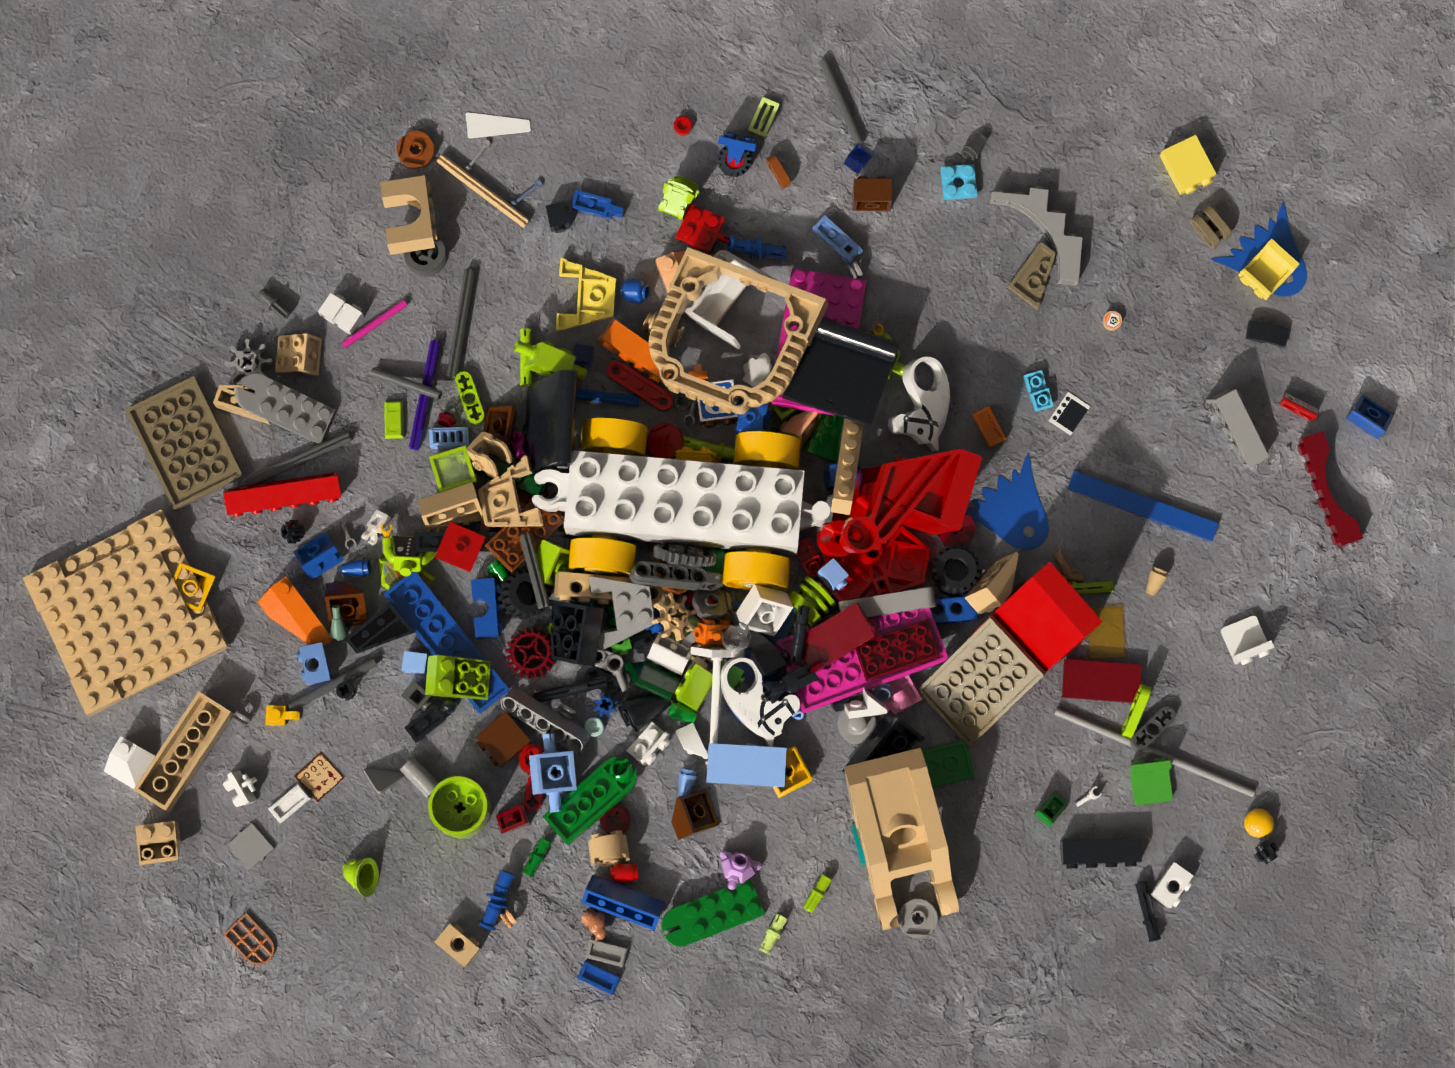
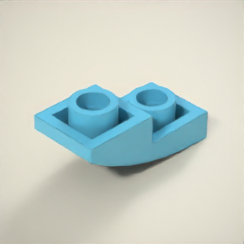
[1023,370,1054,412]

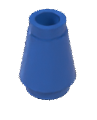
[342,558,372,577]

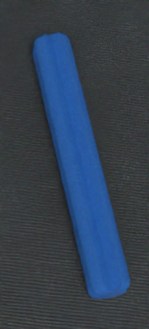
[576,388,640,407]

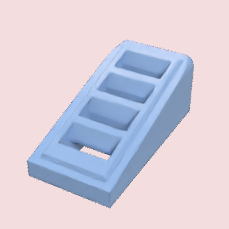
[429,427,469,450]

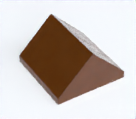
[483,406,517,449]

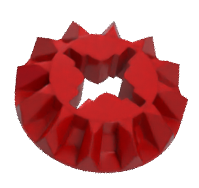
[519,744,544,775]

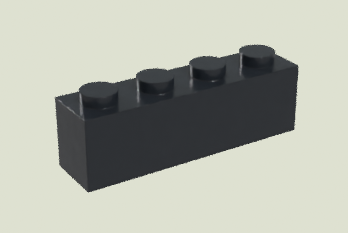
[1060,838,1142,869]

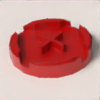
[646,423,684,459]

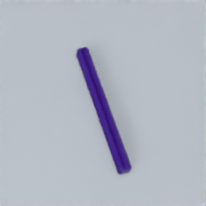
[409,340,441,451]

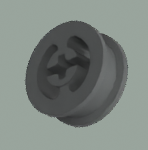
[404,236,447,277]

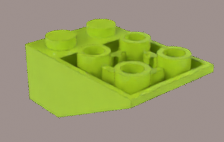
[425,655,491,700]

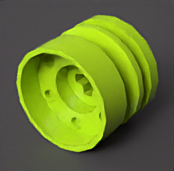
[788,576,836,628]

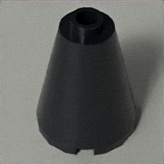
[617,691,673,735]

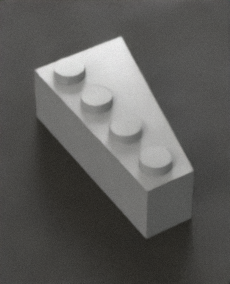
[1205,389,1269,468]

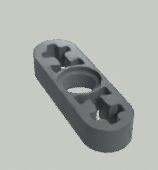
[1130,707,1176,752]

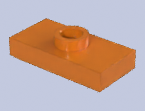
[972,406,1006,448]

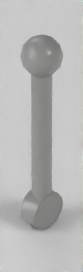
[464,140,490,172]

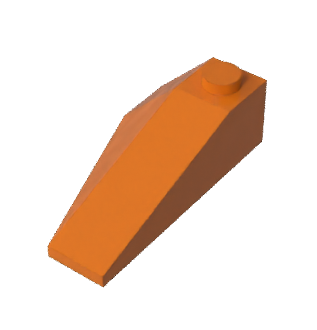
[258,576,334,647]

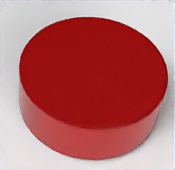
[674,116,692,136]

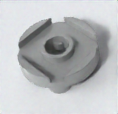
[898,899,938,938]

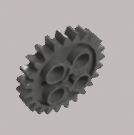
[653,543,717,567]

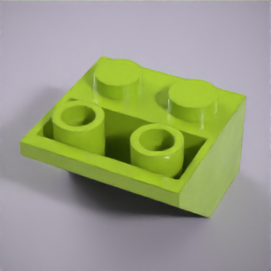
[675,663,713,712]

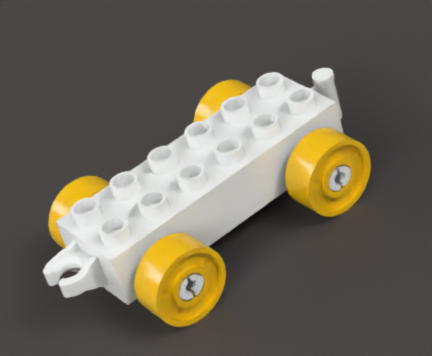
[532,418,830,591]

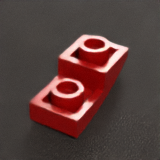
[796,537,823,579]

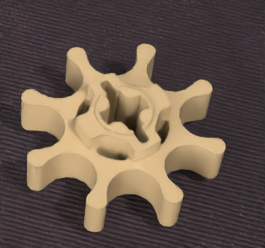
[652,592,696,641]

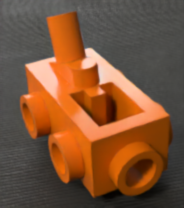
[694,619,738,648]

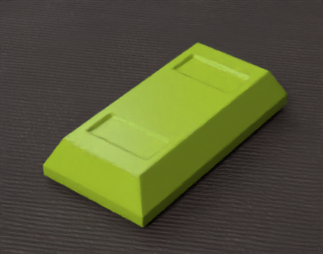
[384,401,404,439]

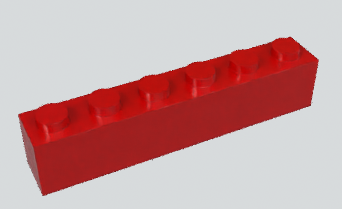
[223,471,343,517]

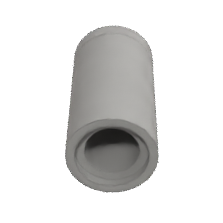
[400,757,439,798]

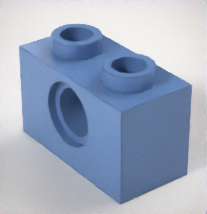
[297,641,332,685]

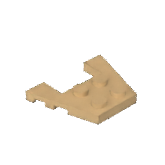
[478,455,543,527]

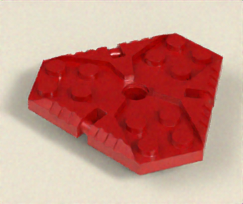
[820,512,930,603]

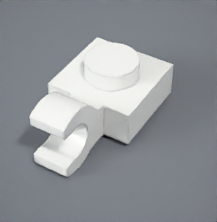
[361,510,391,546]

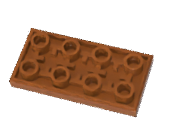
[485,495,565,573]

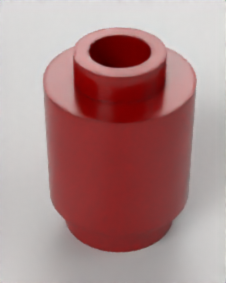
[610,863,638,883]

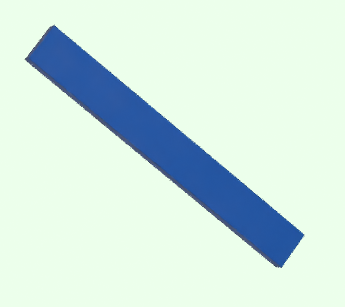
[1067,471,1219,542]

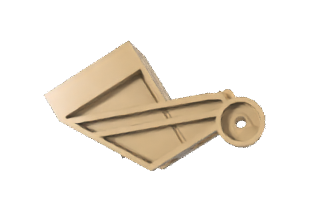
[844,748,959,931]

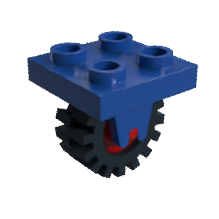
[717,132,759,177]

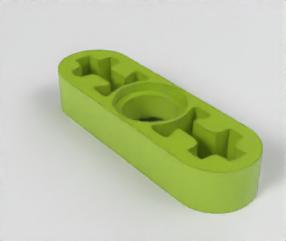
[455,371,485,425]
[1121,684,1151,738]

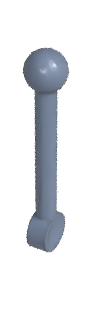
[510,180,542,207]

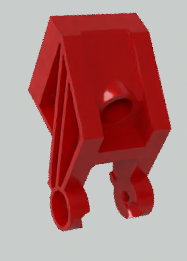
[817,449,982,558]

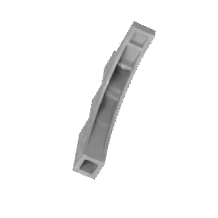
[989,186,1082,286]

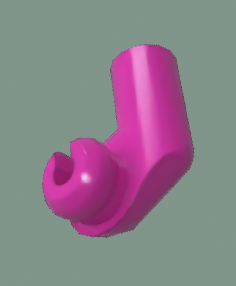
[511,431,526,460]

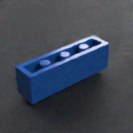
[581,874,665,931]

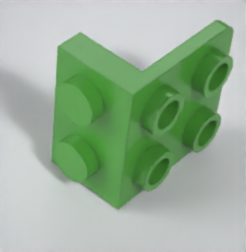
[1129,758,1173,805]

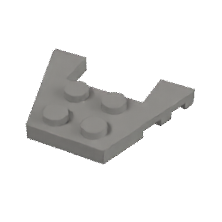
[589,575,654,651]

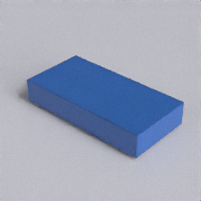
[577,961,621,995]

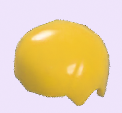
[1244,808,1275,838]

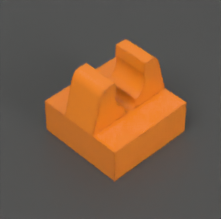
[688,364,708,381]

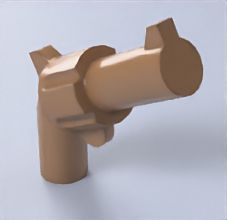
[1053,551,1083,582]

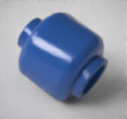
[620,278,650,303]

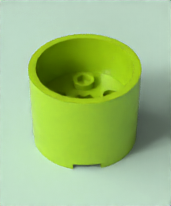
[428,776,491,839]

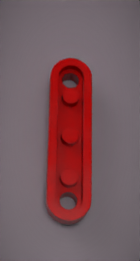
[606,361,673,411]

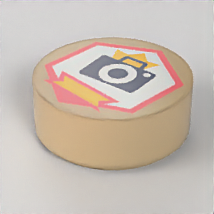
[1102,311,1122,331]

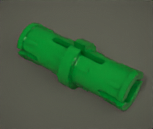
[522,837,552,878]

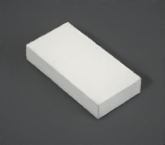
[268,784,311,824]

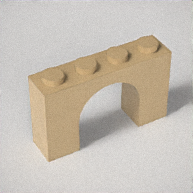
[380,175,438,255]

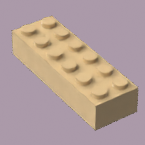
[133,691,235,812]

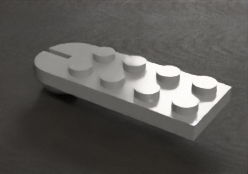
[234,373,335,444]

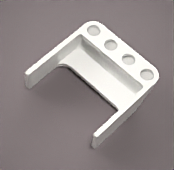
[684,250,778,349]

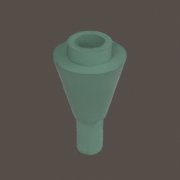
[329,605,349,641]

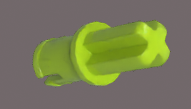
[803,874,832,913]

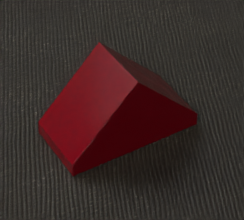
[496,804,531,834]

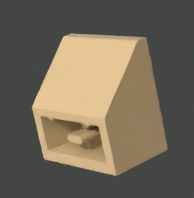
[135,821,181,865]

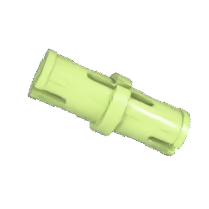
[759,914,788,955]

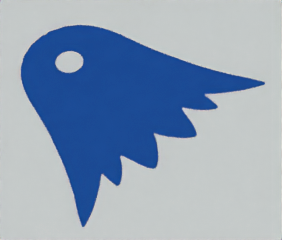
[1211,202,1307,297]
[966,453,1049,550]

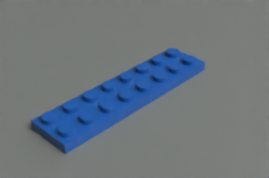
[384,572,510,714]

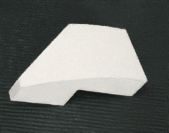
[676,723,708,759]

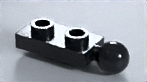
[404,698,456,743]

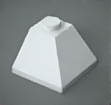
[104,736,155,789]

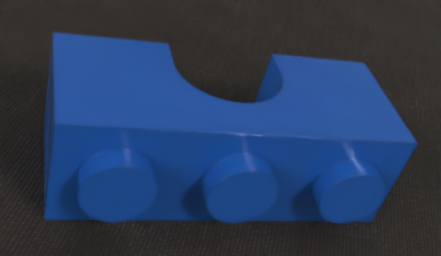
[471,578,503,639]

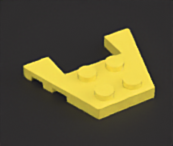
[556,258,616,332]

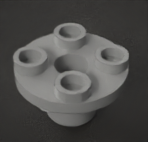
[837,709,876,744]

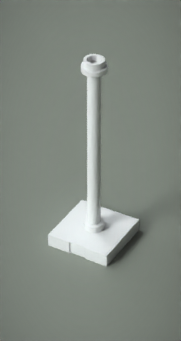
[690,646,745,764]

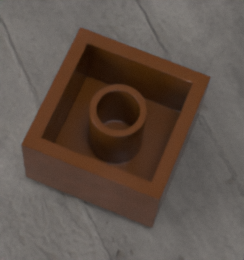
[852,176,892,211]

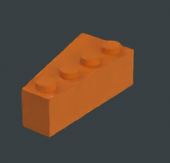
[597,320,671,384]

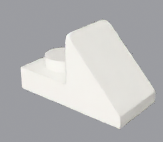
[844,688,887,719]

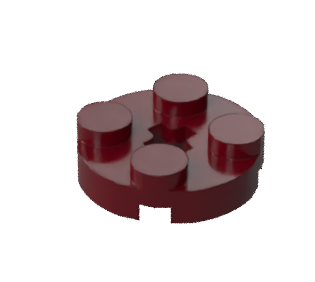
[937,513,975,548]

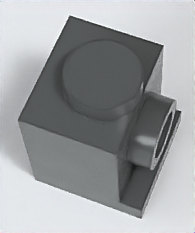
[401,681,432,712]

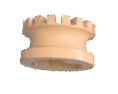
[500,909,517,929]

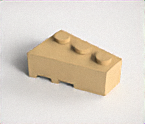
[417,482,484,529]

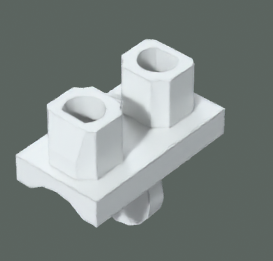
[223,770,257,807]

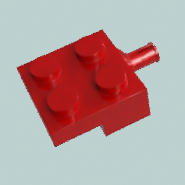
[675,204,730,255]

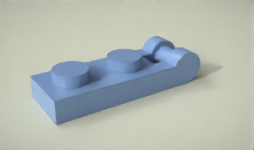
[812,215,863,265]

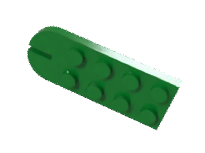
[542,757,638,846]
[661,878,765,947]

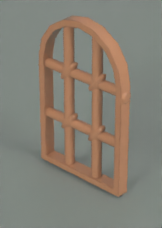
[223,913,275,965]

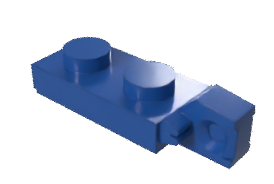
[570,190,624,219]

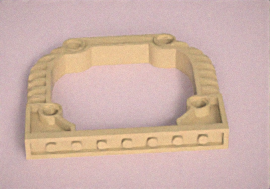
[649,247,828,415]

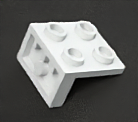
[627,722,670,766]

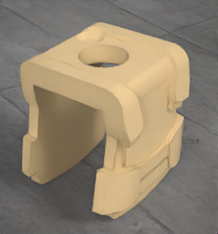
[466,432,512,479]

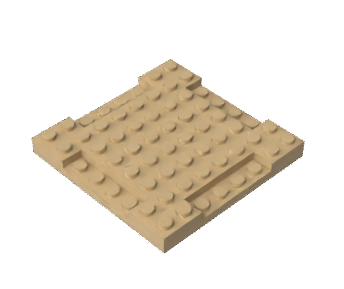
[23,509,229,716]

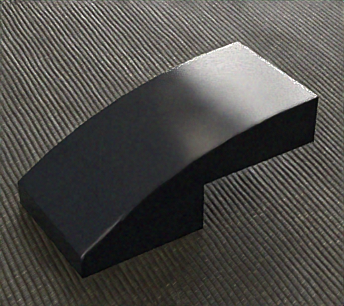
[1245,320,1289,348]

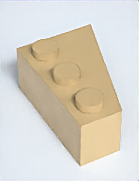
[213,385,272,425]

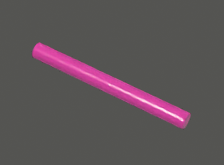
[341,299,408,349]

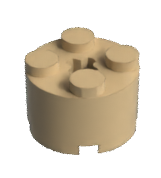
[588,830,630,867]

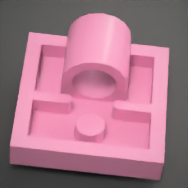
[871,675,922,715]

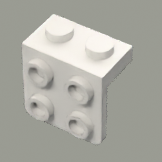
[1221,616,1274,665]

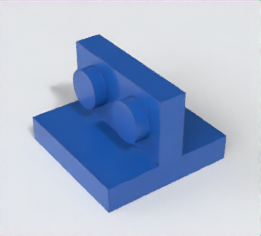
[293,531,344,581]

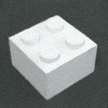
[736,584,793,636]

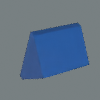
[1346,394,1394,439]

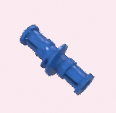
[728,235,787,262]
[479,869,516,931]

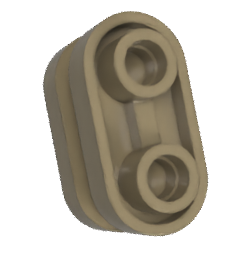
[1190,206,1232,249]

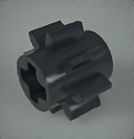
[281,520,305,544]
[1254,840,1279,864]

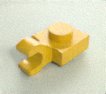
[265,705,300,726]

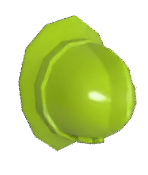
[342,857,379,897]

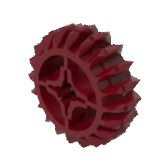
[505,627,556,679]

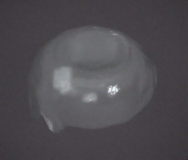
[721,622,751,652]

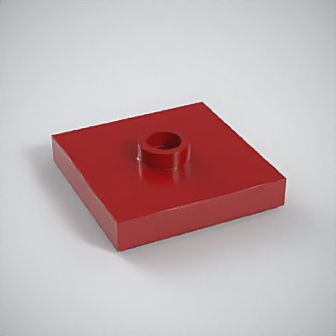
[434,522,485,573]

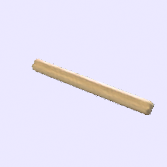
[437,154,529,227]

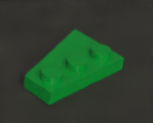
[803,413,844,462]

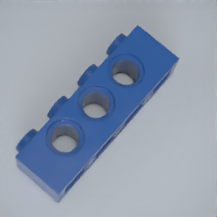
[930,593,978,625]

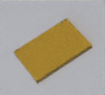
[1089,607,1125,658]

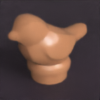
[581,908,606,941]

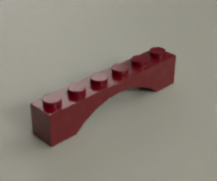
[1297,431,1364,549]

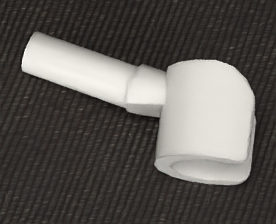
[1075,786,1102,807]

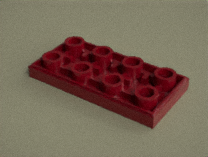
[802,602,877,673]
[855,620,940,682]
[1061,659,1142,703]

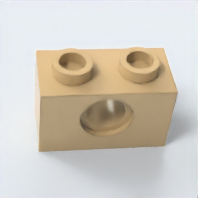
[435,923,481,967]

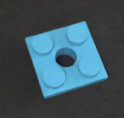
[940,164,977,200]

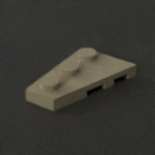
[1007,242,1056,310]

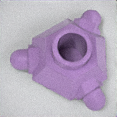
[720,850,762,890]

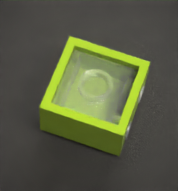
[429,445,478,493]

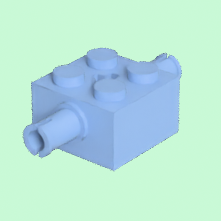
[529,733,577,813]

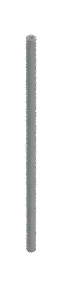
[1054,708,1256,798]

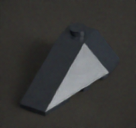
[728,609,792,677]

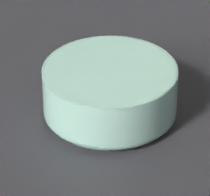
[584,717,604,737]

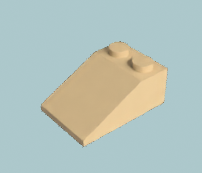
[964,551,1019,615]

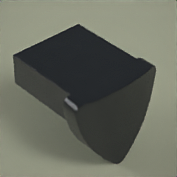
[630,629,655,650]

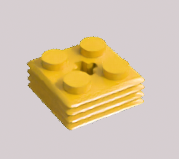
[675,447,722,463]
[773,746,813,798]

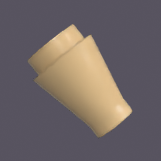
[1145,567,1168,597]

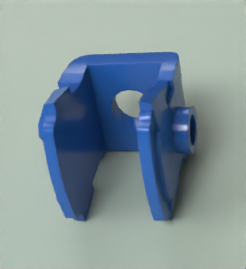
[735,399,772,434]

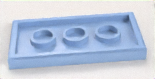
[706,743,787,787]

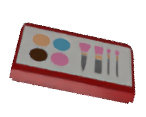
[1279,393,1319,421]

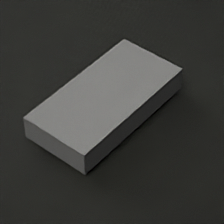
[585,938,628,967]

